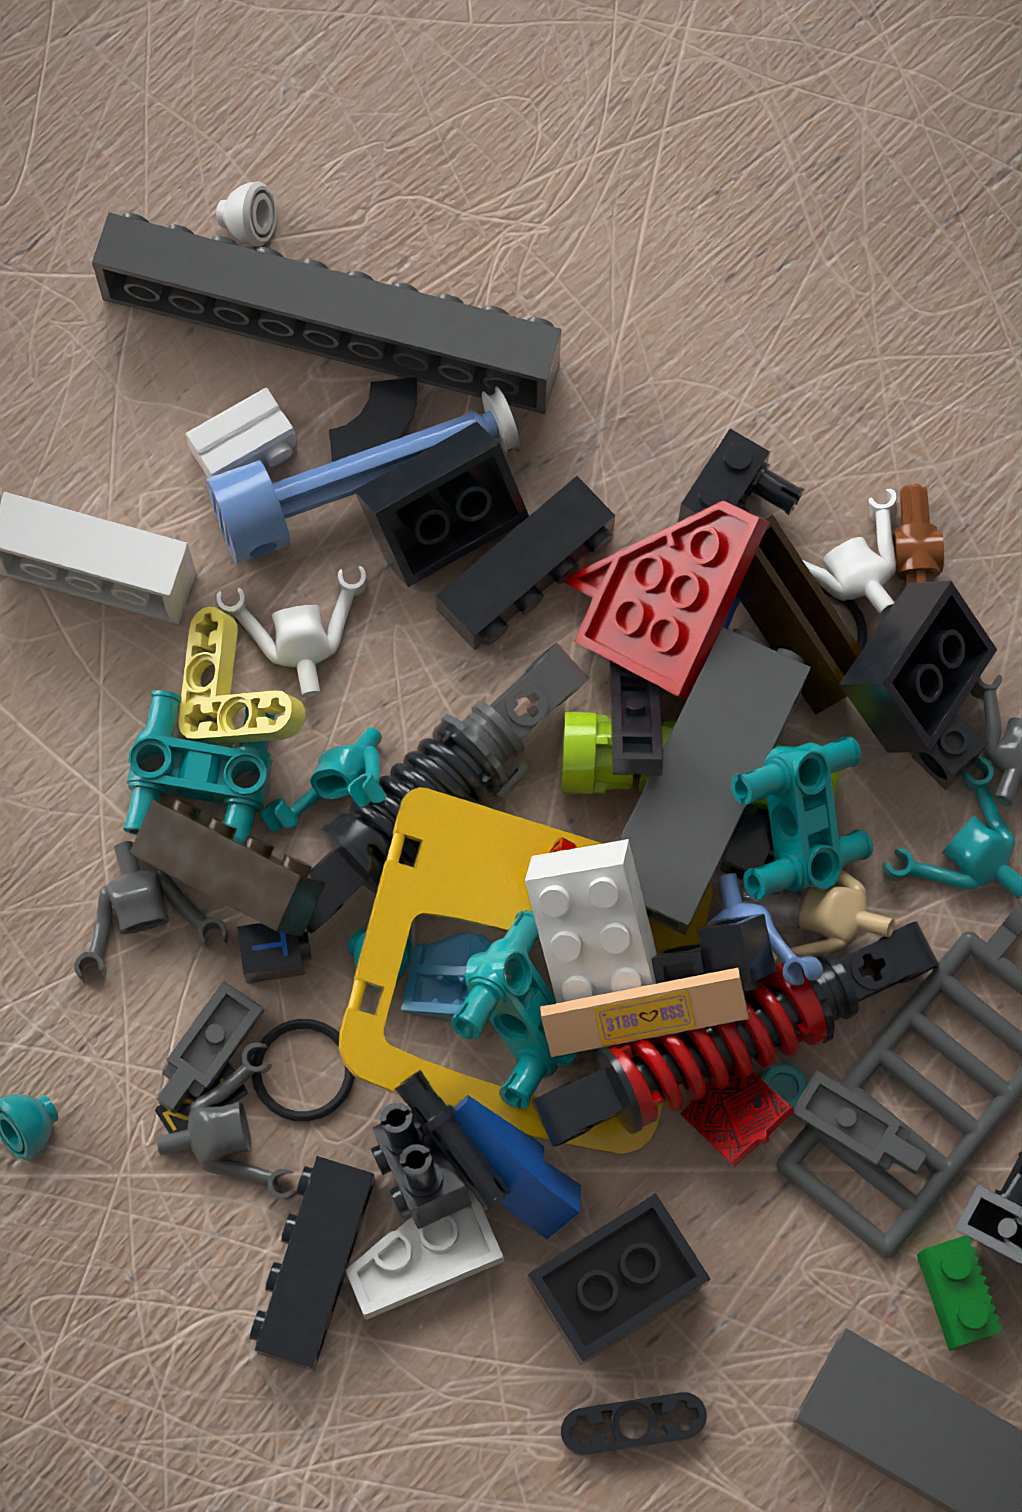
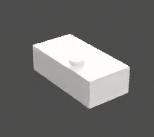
[0,492,196,625]

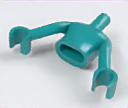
[260,727,386,832]
[882,758,1022,899]

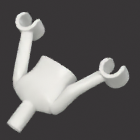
[803,489,897,617]
[216,566,367,697]

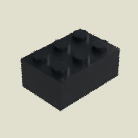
[354,421,529,587]
[839,581,997,753]
[527,1193,711,1366]

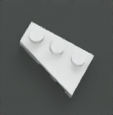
[346,1182,504,1320]

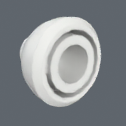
[216,181,277,246]

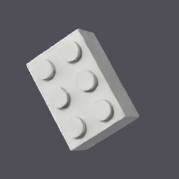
[525,839,657,1003]

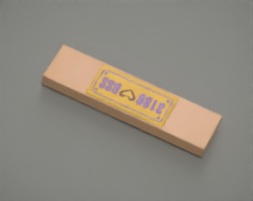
[540,968,749,1057]

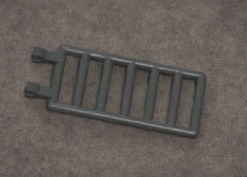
[776,903,1022,1258]

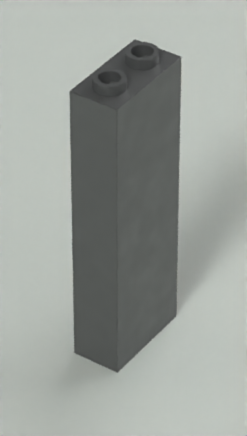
[619,627,811,936]
[793,1328,1022,1512]

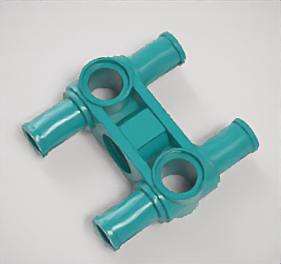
[123,690,275,841]
[731,736,873,900]
[451,910,578,1109]

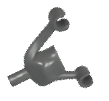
[970,674,1022,806]
[74,841,228,983]
[157,1042,297,1199]

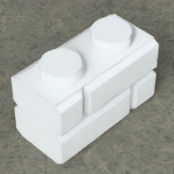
[185,388,297,478]

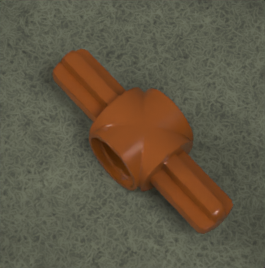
[892,484,944,586]

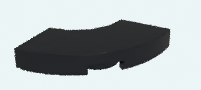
[329,377,418,462]

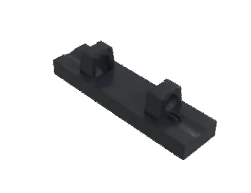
[609,661,663,776]

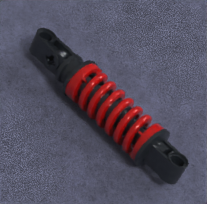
[532,921,939,1147]

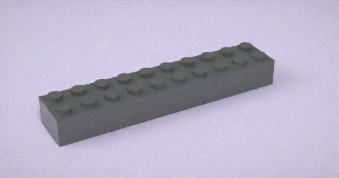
[92,212,562,415]

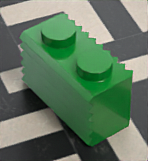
[917,1235,1003,1351]

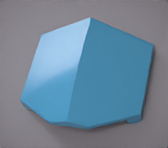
[401,933,492,1022]

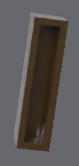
[736,514,862,715]
[129,798,326,937]

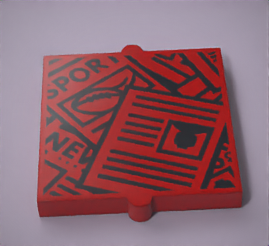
[680,1069,795,1167]

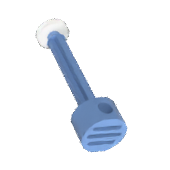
[206,387,521,564]

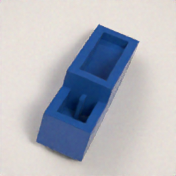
[454,1095,581,1239]

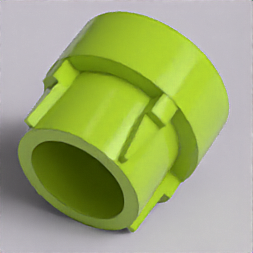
[561,711,633,794]

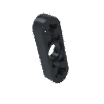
[561,1392,707,1455]

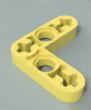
[178,606,306,745]

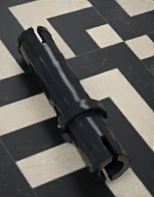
[394,1069,511,1211]

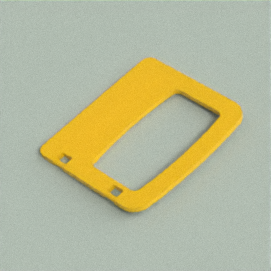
[338,787,712,1154]

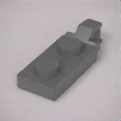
[156,981,265,1114]
[792,1070,927,1175]

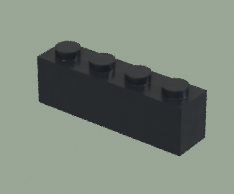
[436,476,615,650]
[249,1156,376,1371]

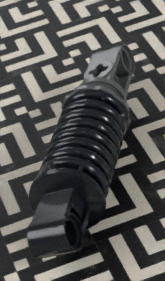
[306,642,589,934]

